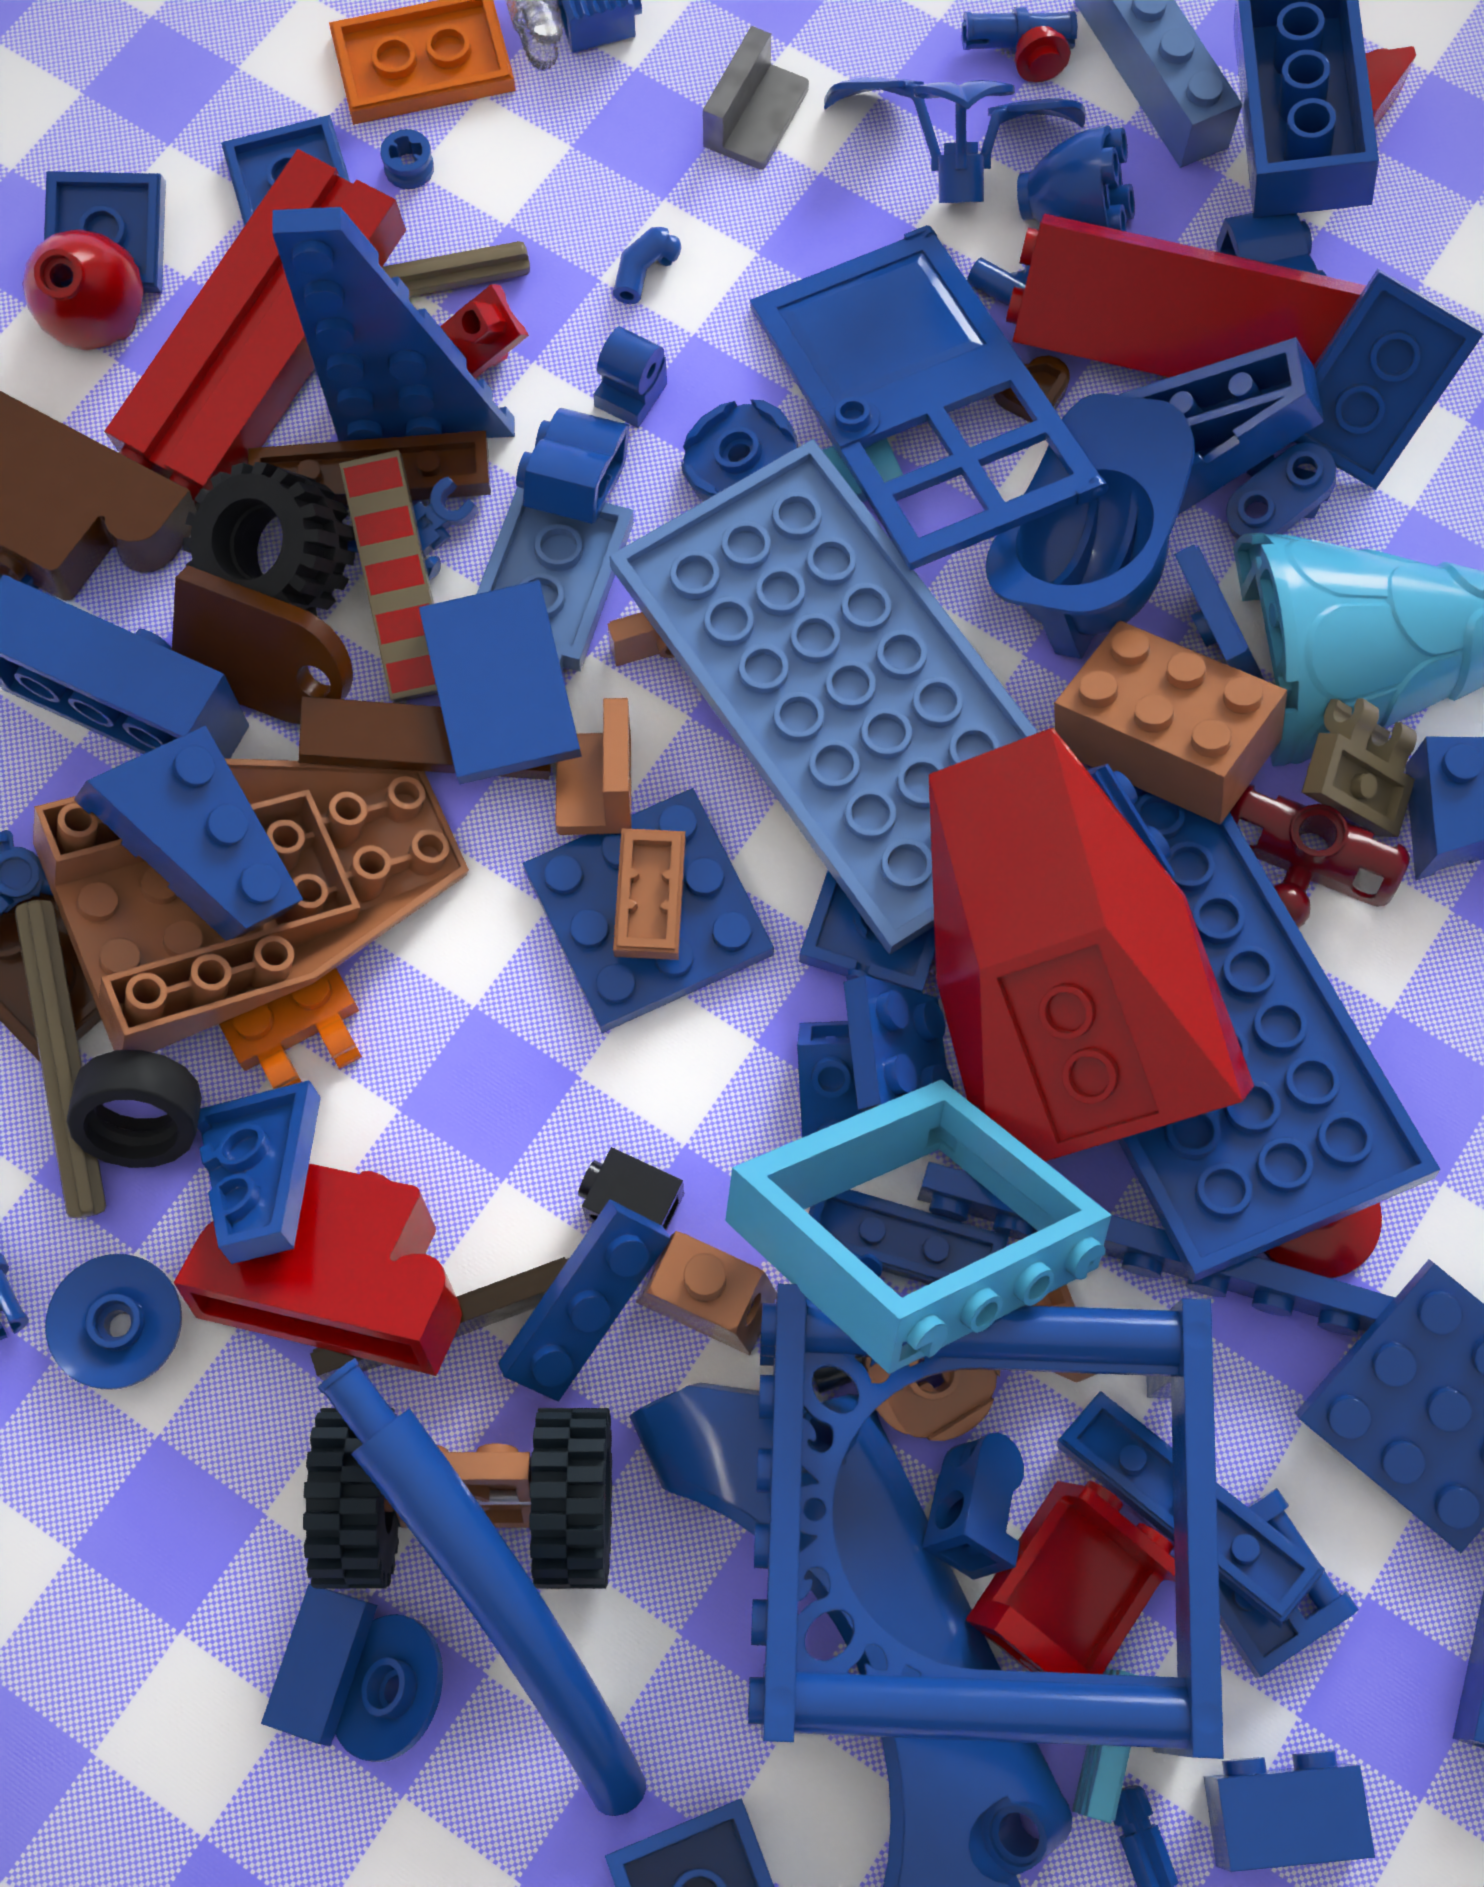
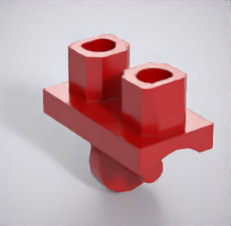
[440,284,529,379]

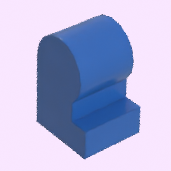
[593,326,667,428]

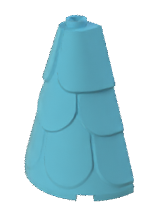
[1233,533,1484,767]

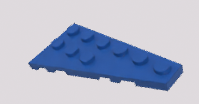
[272,207,515,441]

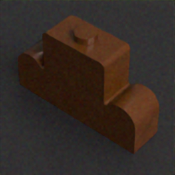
[0,391,197,601]

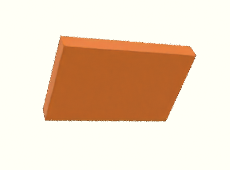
[329,0,516,125]

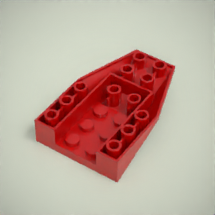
[928,728,1254,1162]

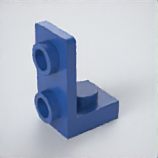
[797,1021,864,1138]

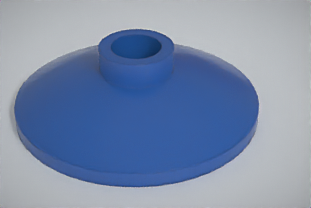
[45,1254,182,1390]
[335,1614,443,1762]

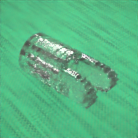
[505,0,563,72]

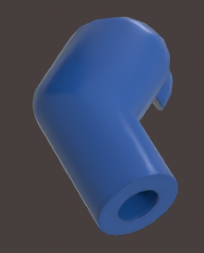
[613,226,682,304]
[967,257,1030,305]

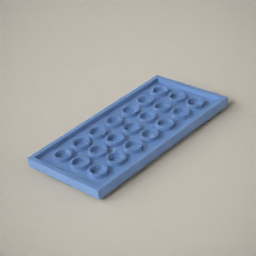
[609,439,1039,955]

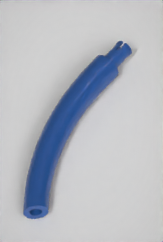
[317,1358,647,1816]

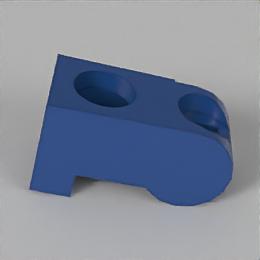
[922,1432,1024,1580]

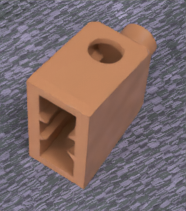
[636,1231,777,1356]

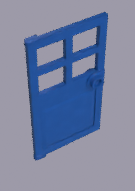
[749,225,1109,571]

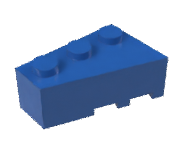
[1119,337,1324,516]

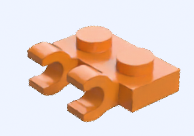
[219,968,362,1089]

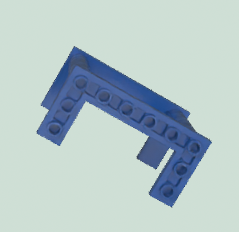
[748,1283,1224,1759]

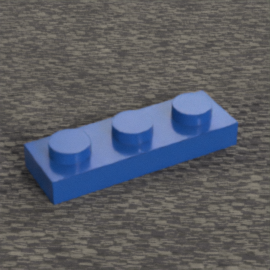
[498,1199,671,1402]

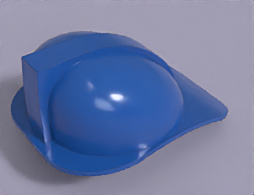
[985,393,1195,659]

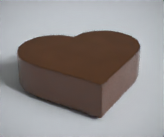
[993,355,1070,423]

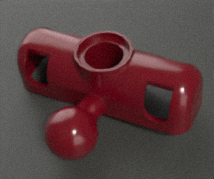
[1230,784,1410,929]

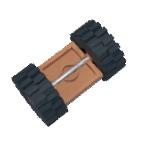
[303,1408,612,1589]

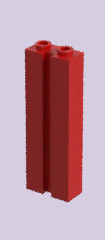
[104,149,407,505]
[1006,213,1366,378]

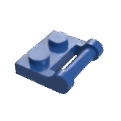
[1219,1488,1359,1678]

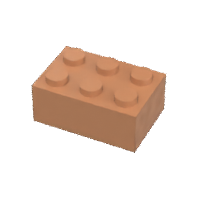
[1054,621,1287,825]

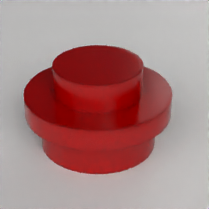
[1014,26,1071,83]

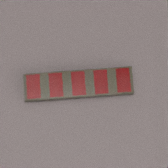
[339,450,438,703]

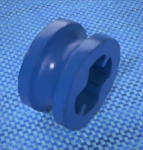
[380,129,434,189]

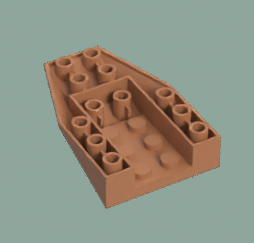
[33,758,469,1052]

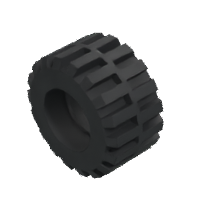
[183,462,355,616]

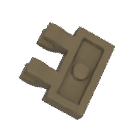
[1301,698,1417,837]

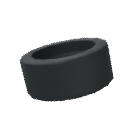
[66,1050,202,1168]

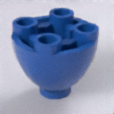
[1017,125,1135,232]

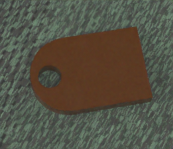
[172,565,353,724]

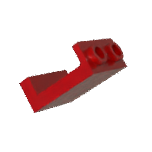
[966,1480,1175,1674]

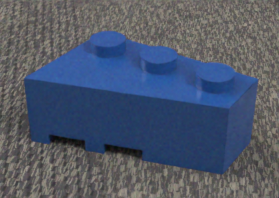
[74,725,303,941]
[1405,736,1484,881]

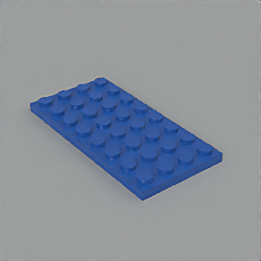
[1117,786,1441,1283]

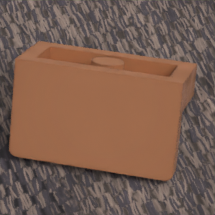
[555,698,632,835]

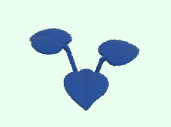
[824,77,1086,203]

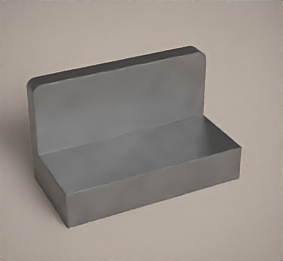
[702,25,809,170]

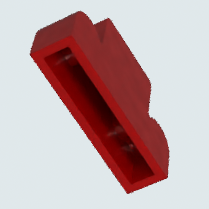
[173,1164,462,1376]

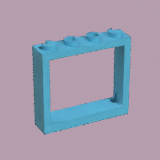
[725,1079,1112,1374]

